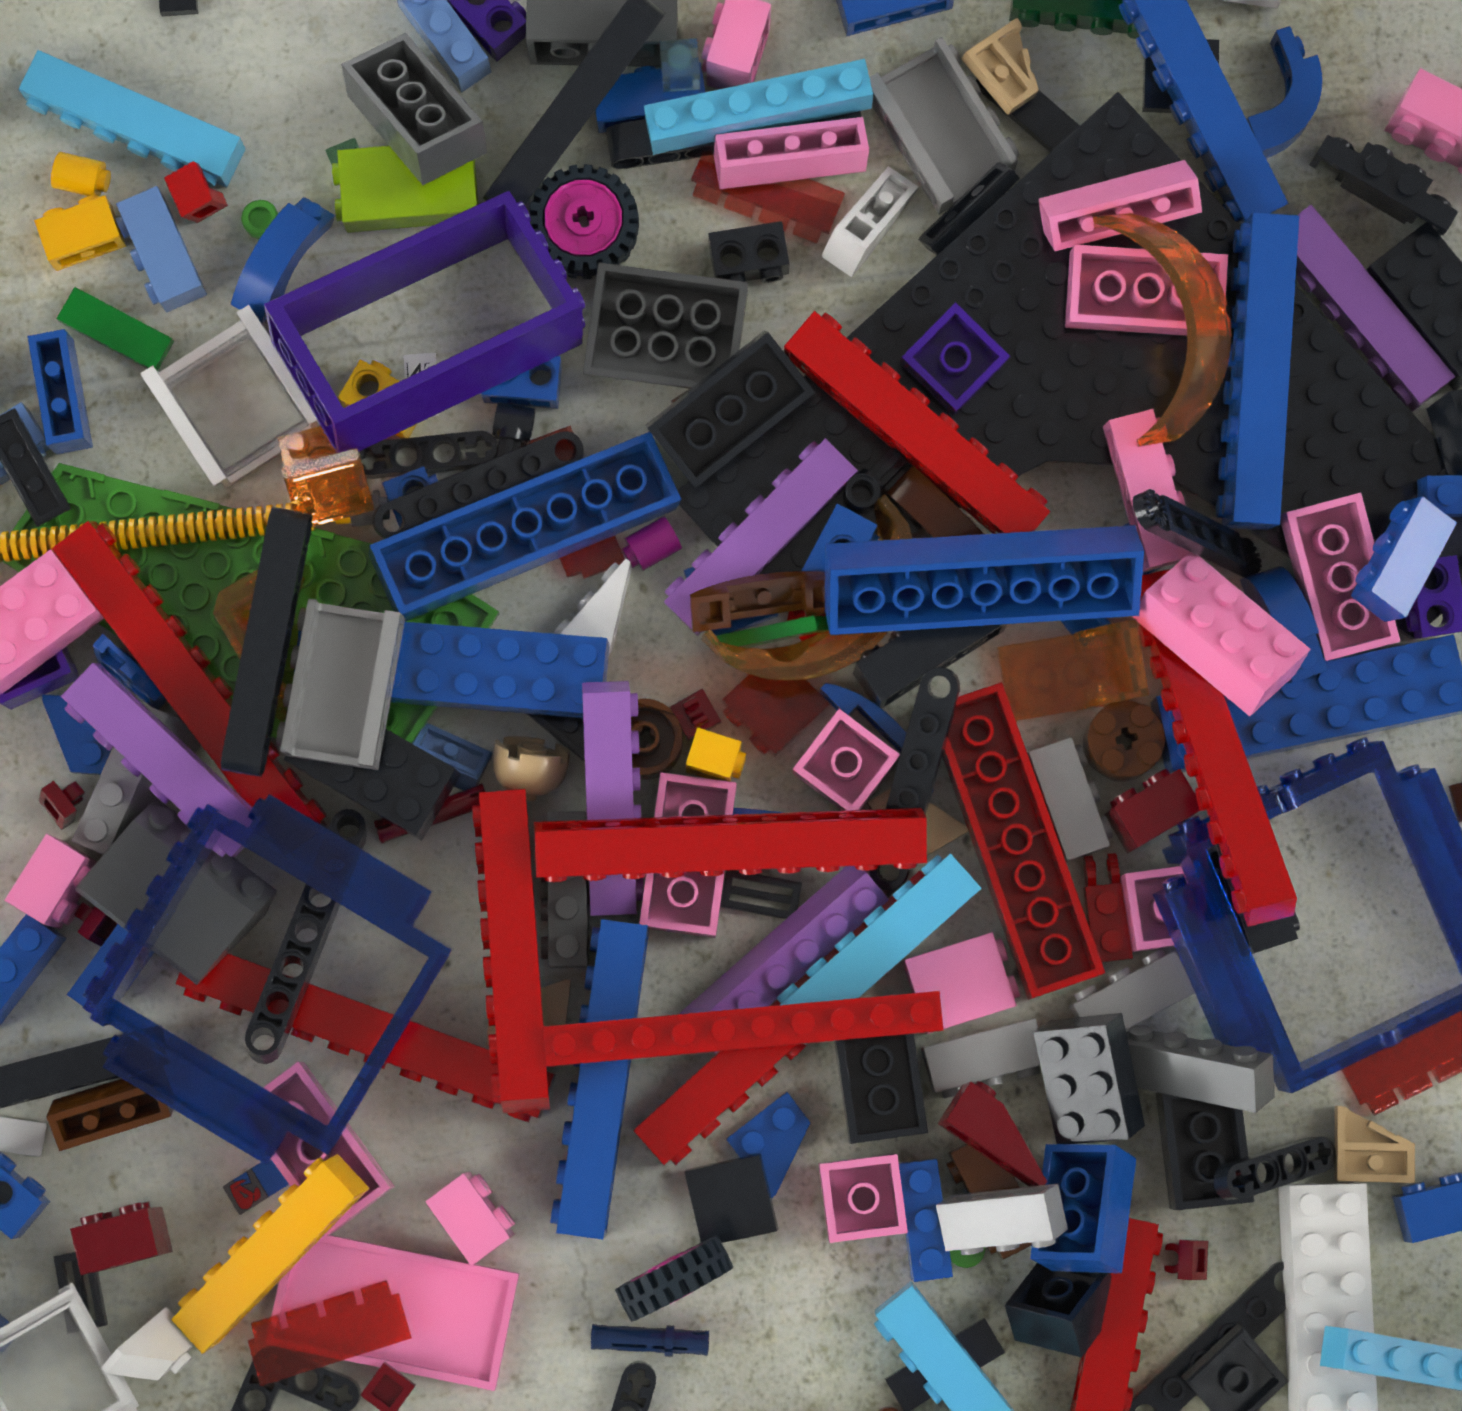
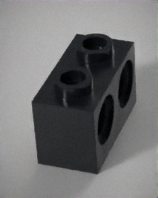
[708,221,790,283]

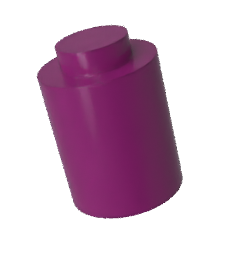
[622,516,682,571]

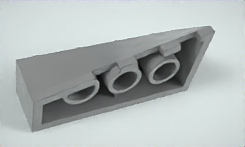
[72,703,201,855]

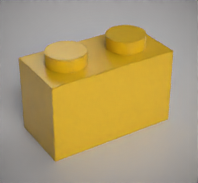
[34,195,127,271]

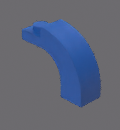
[1247,26,1322,159]
[230,197,335,323]
[1240,566,1328,683]

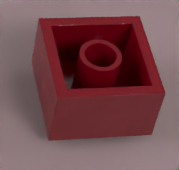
[1104,768,1201,854]
[70,1201,173,1275]

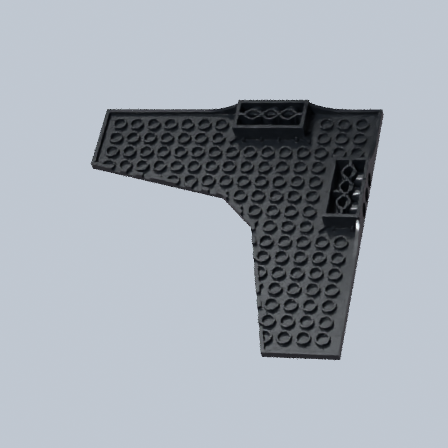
[678,92,1462,639]

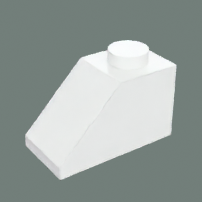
[101,1307,194,1381]

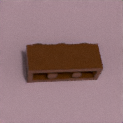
[46,1066,176,1151]
[946,1144,1032,1260]

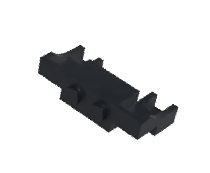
[1309,135,1458,236]

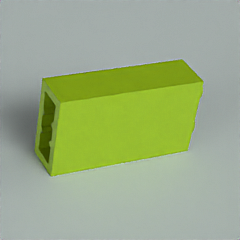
[332,146,479,233]

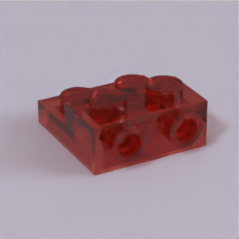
[722,650,829,757]

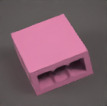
[902,932,1020,1035]

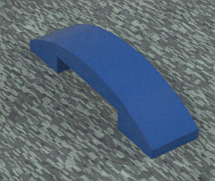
[819,683,934,795]

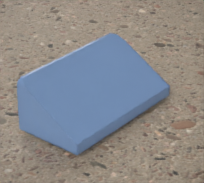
[412,723,493,791]

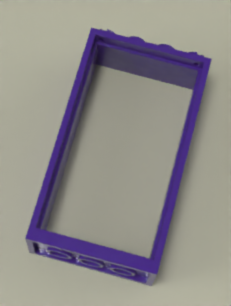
[264,191,586,460]

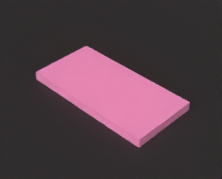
[266,1235,520,1391]

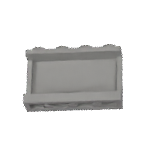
[869,37,1019,214]
[276,599,405,770]

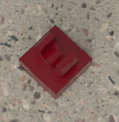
[670,688,721,741]
[39,781,85,830]
[74,902,118,947]
[1164,1239,1208,1280]
[360,1362,416,1411]

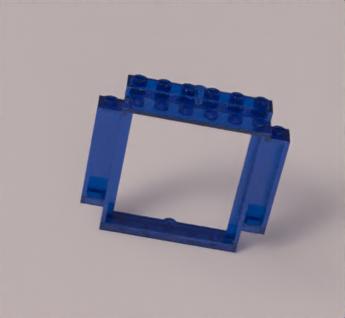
[1152,737,1462,1093]
[83,794,453,1165]

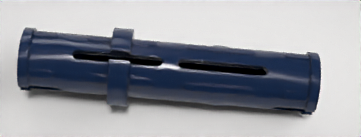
[591,1324,709,1357]

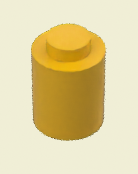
[51,151,111,196]

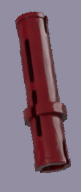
[374,783,485,844]

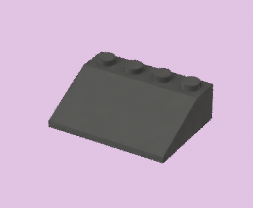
[583,263,748,389]
[75,798,277,985]

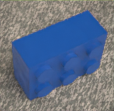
[1030,1144,1136,1273]

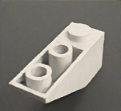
[553,559,632,654]

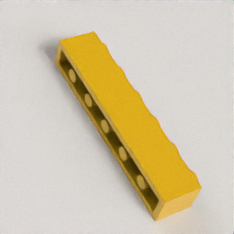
[171,1154,370,1354]

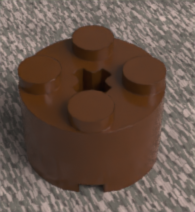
[631,698,683,780]
[1083,701,1165,782]

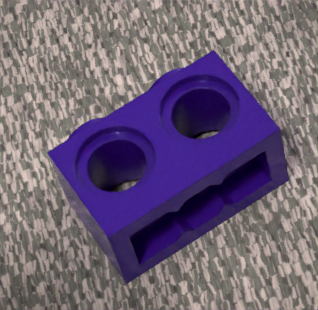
[447,0,526,62]
[1405,555,1462,639]

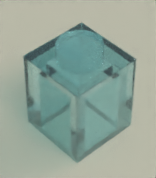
[659,38,700,92]

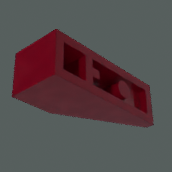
[937,1081,1047,1187]

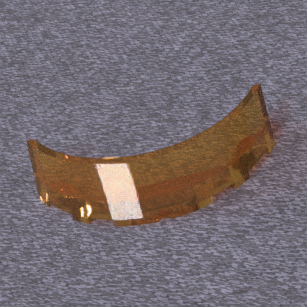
[1092,213,1232,448]
[701,494,912,681]

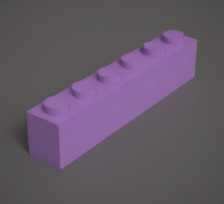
[1296,205,1455,412]
[664,438,858,636]
[60,663,268,857]
[582,681,644,916]
[680,866,889,1053]

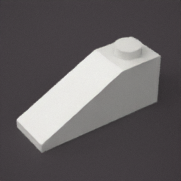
[821,166,918,277]

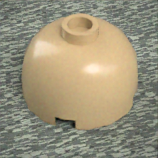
[493,736,570,801]

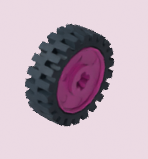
[529,164,639,280]
[615,1236,733,1322]

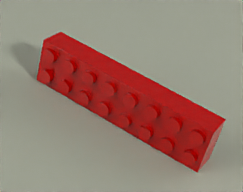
[784,311,1051,534]
[942,682,1105,1000]
[472,789,550,1114]

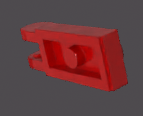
[1083,853,1133,963]

